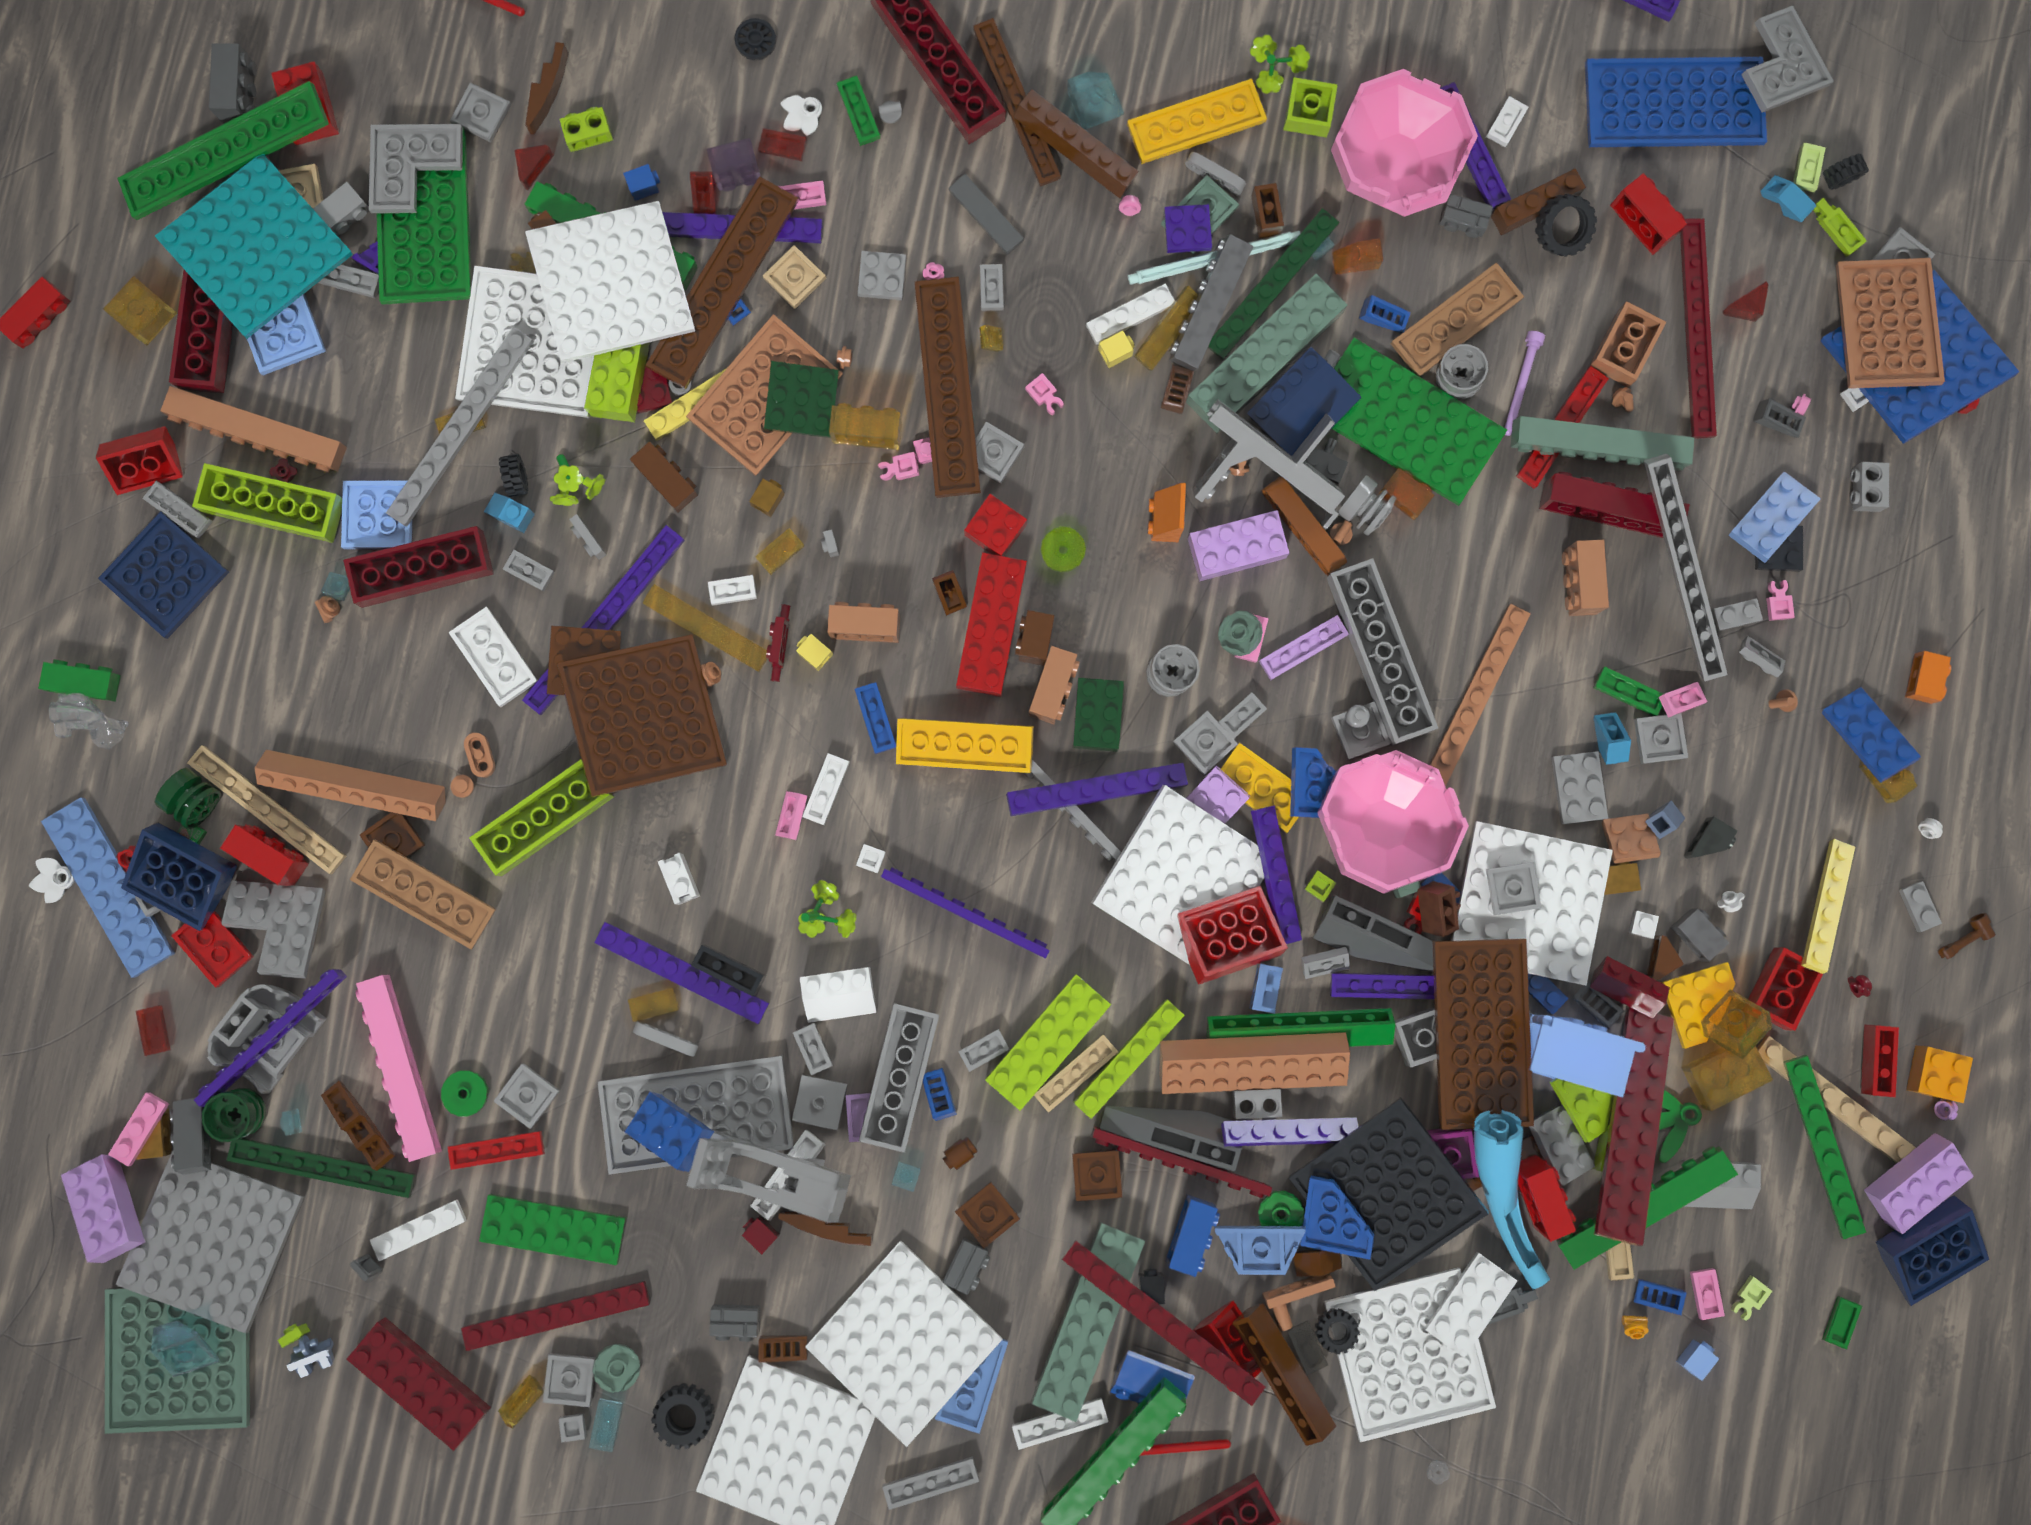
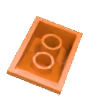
[1147,483,1186,542]

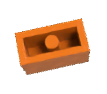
[1905,651,1951,704]

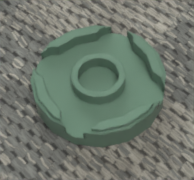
[1218,610,1263,656]
[592,1344,640,1393]

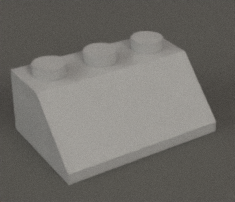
[1682,1159,1761,1209]

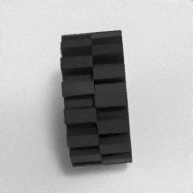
[1822,153,1869,190]
[499,454,529,497]
[1315,1308,1360,1354]

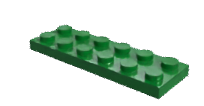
[479,1194,627,1265]

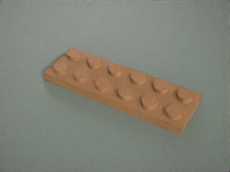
[1391,262,1524,377]
[350,839,496,950]

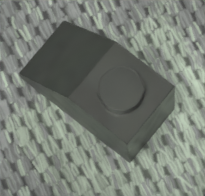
[1684,816,1737,859]

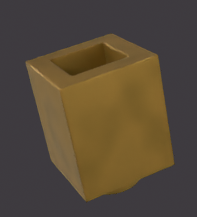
[749,479,785,517]

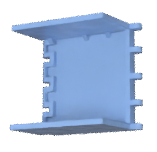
[1529,1014,1646,1097]

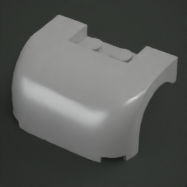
[207,984,327,1094]

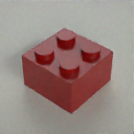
[964,494,1027,556]

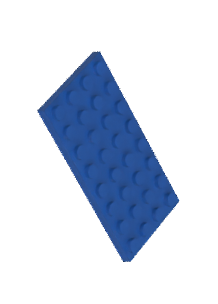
[1585,57,1767,147]

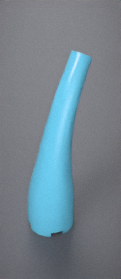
[1474,1110,1550,1289]

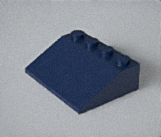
[1247,347,1362,456]
[121,822,237,931]
[1876,1195,1989,1306]

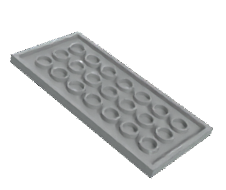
[598,1056,794,1175]

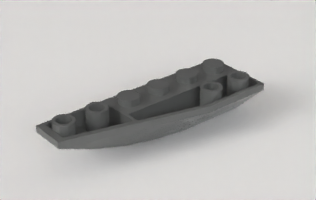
[1313,895,1433,972]
[1099,1106,1242,1171]

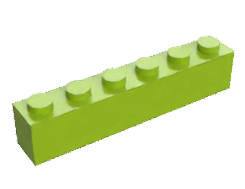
[1073,999,1185,1119]

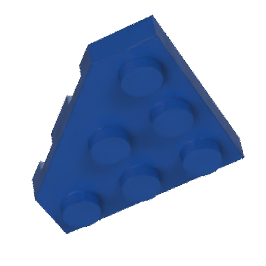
[1290,747,1336,818]
[1300,1176,1374,1260]

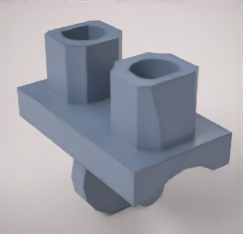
[287,1335,334,1378]

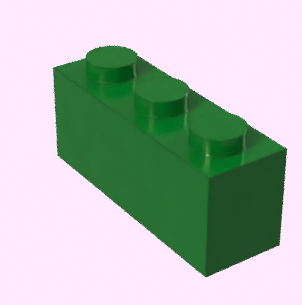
[38,659,121,702]

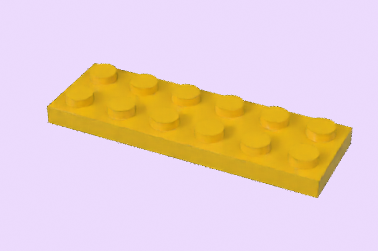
[1127,79,1267,164]
[896,718,1034,773]

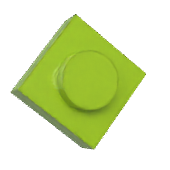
[1304,870,1336,902]
[278,1323,310,1348]

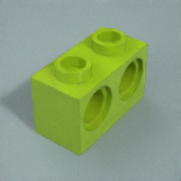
[559,107,613,152]

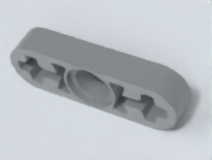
[1185,152,1246,195]
[632,1021,699,1057]

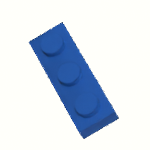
[855,682,896,754]

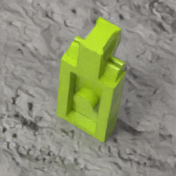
[1813,198,1867,257]

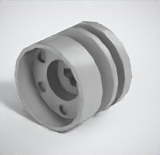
[1436,344,1488,400]
[1338,475,1397,536]
[1146,644,1200,697]

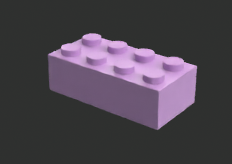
[1188,510,1289,581]
[1864,1133,1974,1234]
[61,1154,145,1263]

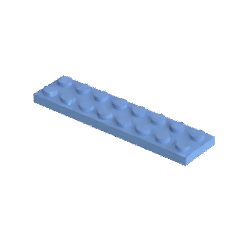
[41,797,175,978]

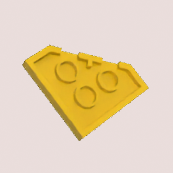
[1661,962,1735,1049]

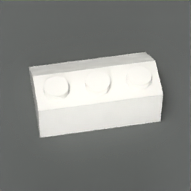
[800,967,877,1023]

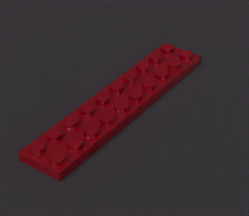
[1594,1007,1674,1246]

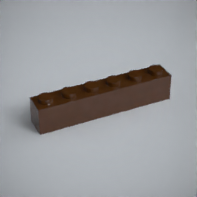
[1014,89,1139,198]
[1232,1303,1336,1446]

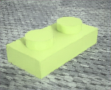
[1793,143,1826,192]

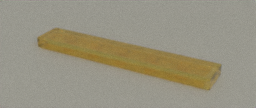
[642,584,768,672]

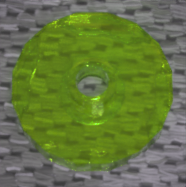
[1041,526,1086,572]

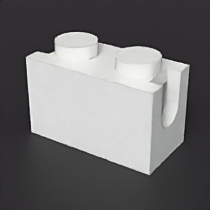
[658,853,700,905]

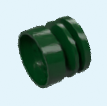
[154,768,221,829]
[202,1088,266,1142]

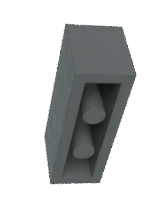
[170,1098,211,1175]

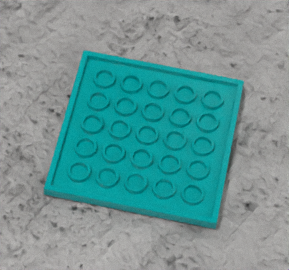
[155,154,353,339]

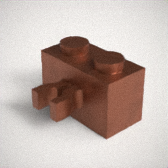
[1418,881,1461,937]

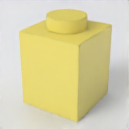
[1098,331,1135,368]
[796,634,833,671]

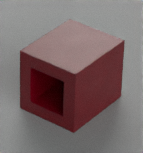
[741,1216,780,1255]

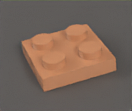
[1602,814,1661,863]

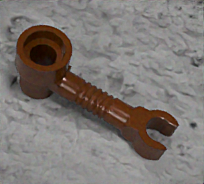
[1937,913,1996,959]

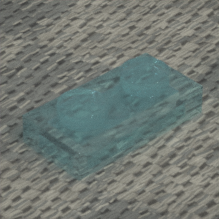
[589,1399,623,1452]

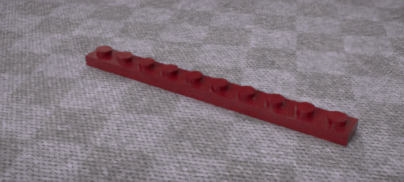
[1680,218,1717,438]
[1061,1240,1266,1406]

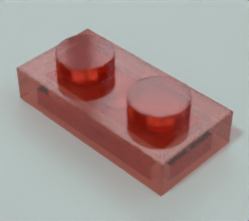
[758,128,807,161]
[136,1005,171,1056]

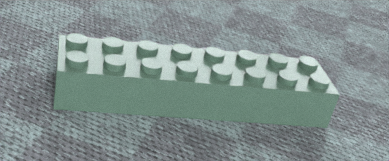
[1186,274,1347,434]
[1031,1222,1145,1422]

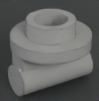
[878,101,902,124]

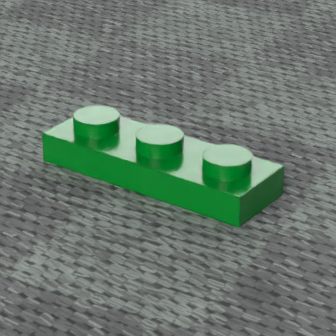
[837,76,881,146]
[1593,666,1663,716]

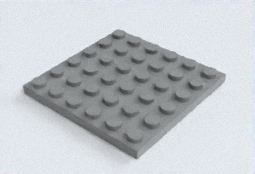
[115,1149,304,1333]

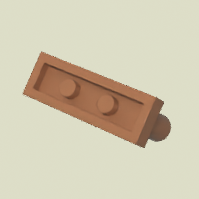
[1262,1273,1336,1331]

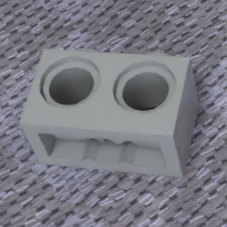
[1850,462,1889,512]
[1232,1089,1282,1121]

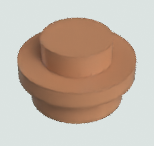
[837,346,852,369]
[450,775,474,798]

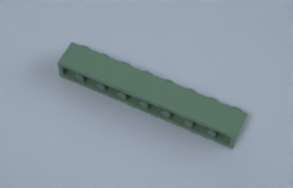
[1511,416,1694,471]

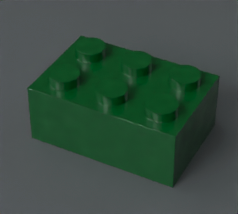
[1072,678,1124,752]

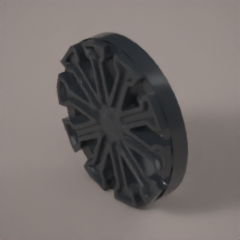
[734,18,776,61]

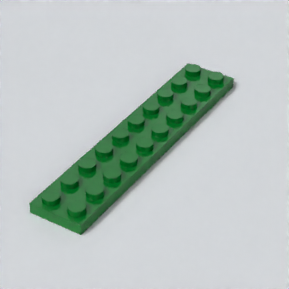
[117,81,329,220]

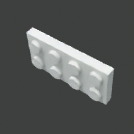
[449,607,538,707]
[1424,1252,1517,1358]

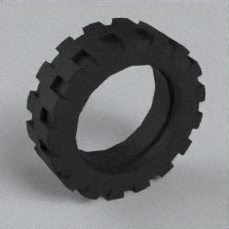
[1535,194,1597,257]

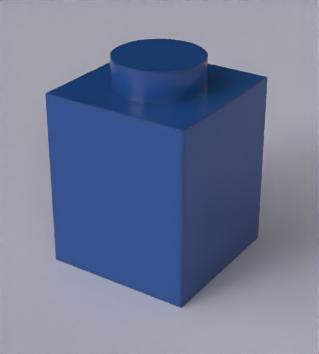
[623,164,661,201]

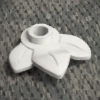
[781,95,822,136]
[29,858,75,903]

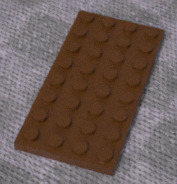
[1432,939,1534,1130]

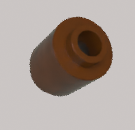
[942,1137,978,1170]

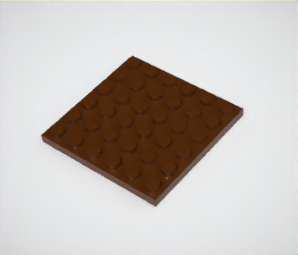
[557,634,727,798]

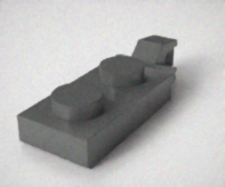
[1488,1287,1538,1325]

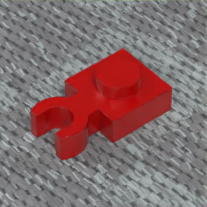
[1403,892,1422,934]

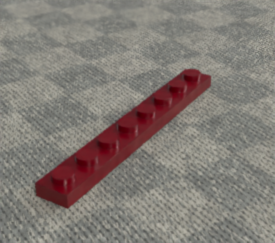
[1091,1126,1272,1198]
[461,1281,650,1351]

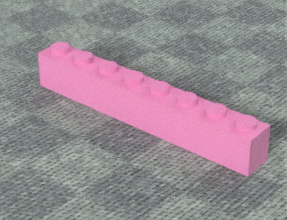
[355,975,442,1162]

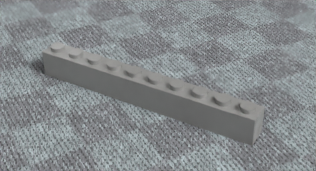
[1643,453,1728,681]

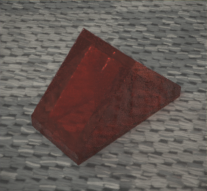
[515,145,554,190]
[690,171,717,214]
[1722,282,1769,322]

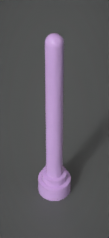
[1505,331,1545,436]

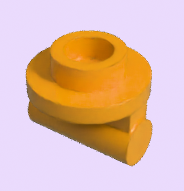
[1622,1315,1649,1339]

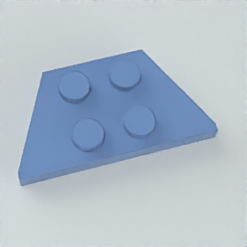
[1215,1226,1306,1275]

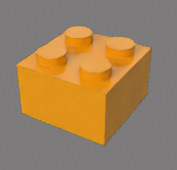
[1906,1045,1973,1103]

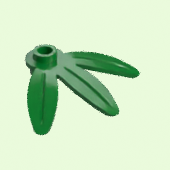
[1659,1090,1702,1163]

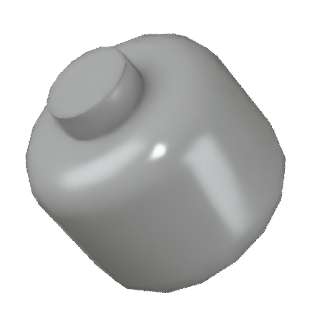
[1345,705,1370,728]

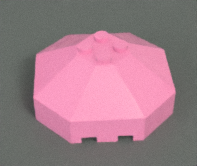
[1331,69,1478,217]
[1318,750,1469,894]

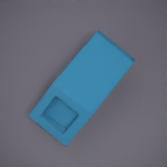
[1760,175,1816,223]

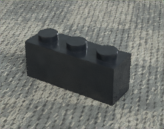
[691,945,767,997]

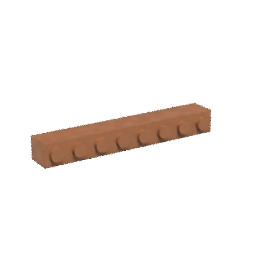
[160,386,347,473]
[255,750,446,821]

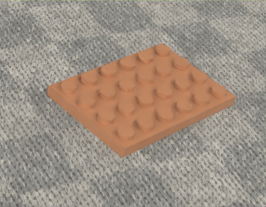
[1836,258,1945,389]
[686,314,843,476]

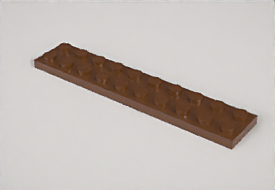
[646,176,799,389]
[914,276,981,498]

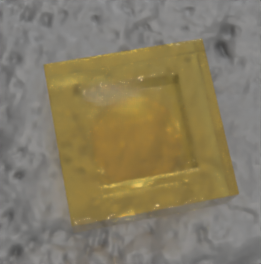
[979,325,1003,352]

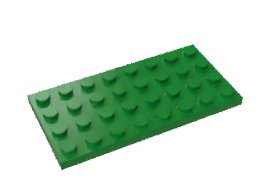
[376,127,472,305]
[1332,338,1507,506]

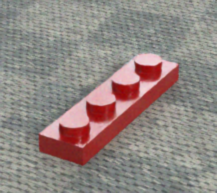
[447,1131,545,1170]

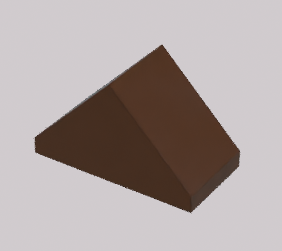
[932,570,967,616]
[1646,935,1684,981]
[1293,1248,1342,1277]

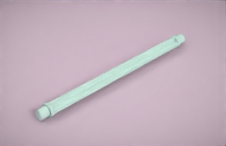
[1128,231,1301,285]

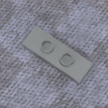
[142,481,213,539]

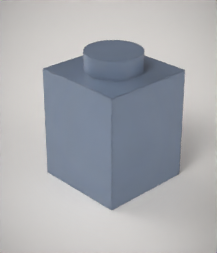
[1645,801,1685,839]

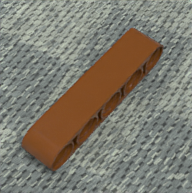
[1262,476,1347,576]

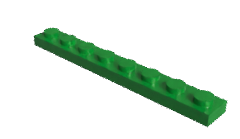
[1783,1055,1867,1239]

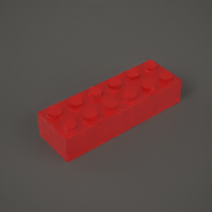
[956,552,1027,697]

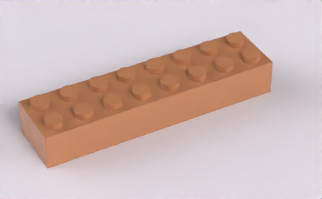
[1159,1033,1350,1094]

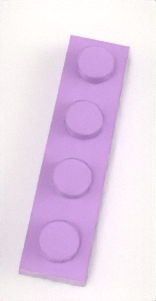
[1259,615,1349,681]

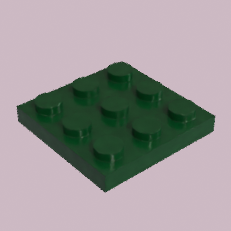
[764,361,839,438]

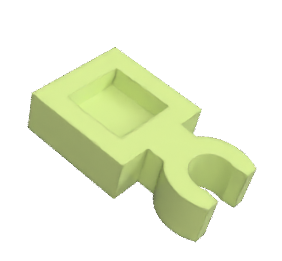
[1731,1275,1772,1320]

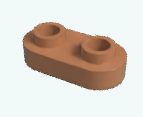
[464,733,495,778]

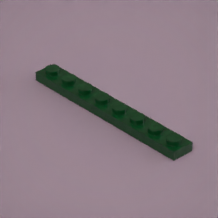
[1208,208,1340,360]
[226,1138,416,1198]

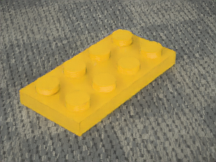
[1221,743,1299,833]

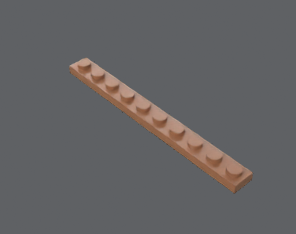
[1430,604,1530,787]

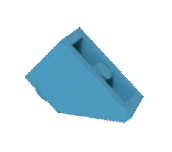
[484,493,535,533]
[1594,712,1631,765]

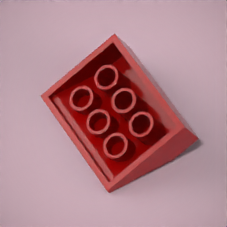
[1177,886,1288,985]

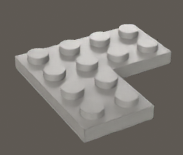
[1741,6,1834,113]
[369,124,463,213]
[221,880,326,979]

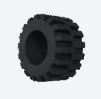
[651,1383,715,1450]

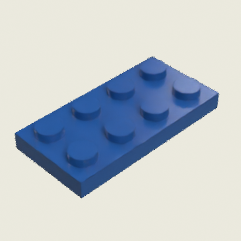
[1822,687,1921,783]

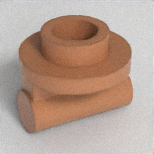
[1612,387,1634,412]
[1229,460,1250,476]
[1330,520,1352,546]
[315,596,340,623]
[701,662,721,688]
[1769,689,1798,712]

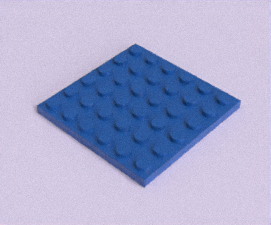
[1821,270,2019,444]

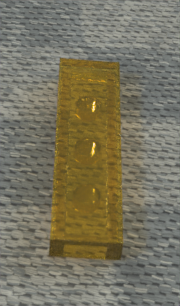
[1134,286,1198,371]

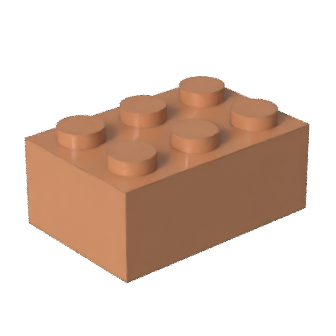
[1589,301,1666,387]
[1562,540,1609,616]
[827,602,900,643]
[1029,646,1080,724]

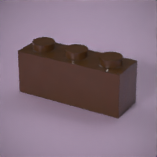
[630,441,698,513]

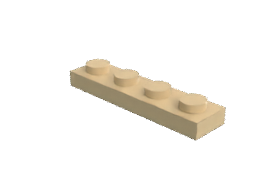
[1034,1034,1118,1113]

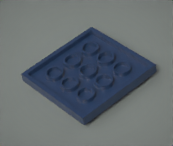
[98,511,229,639]

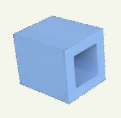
[1676,1340,1719,1381]

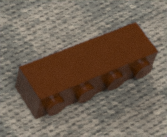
[1491,168,1586,236]

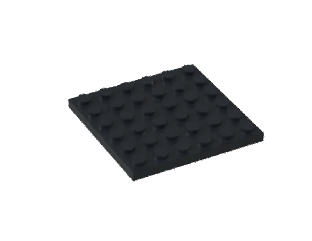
[1289,1097,1489,1291]

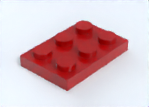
[171,910,254,988]

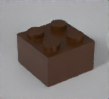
[1015,610,1055,666]

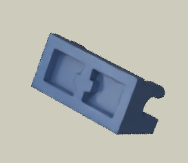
[1249,964,1283,1013]

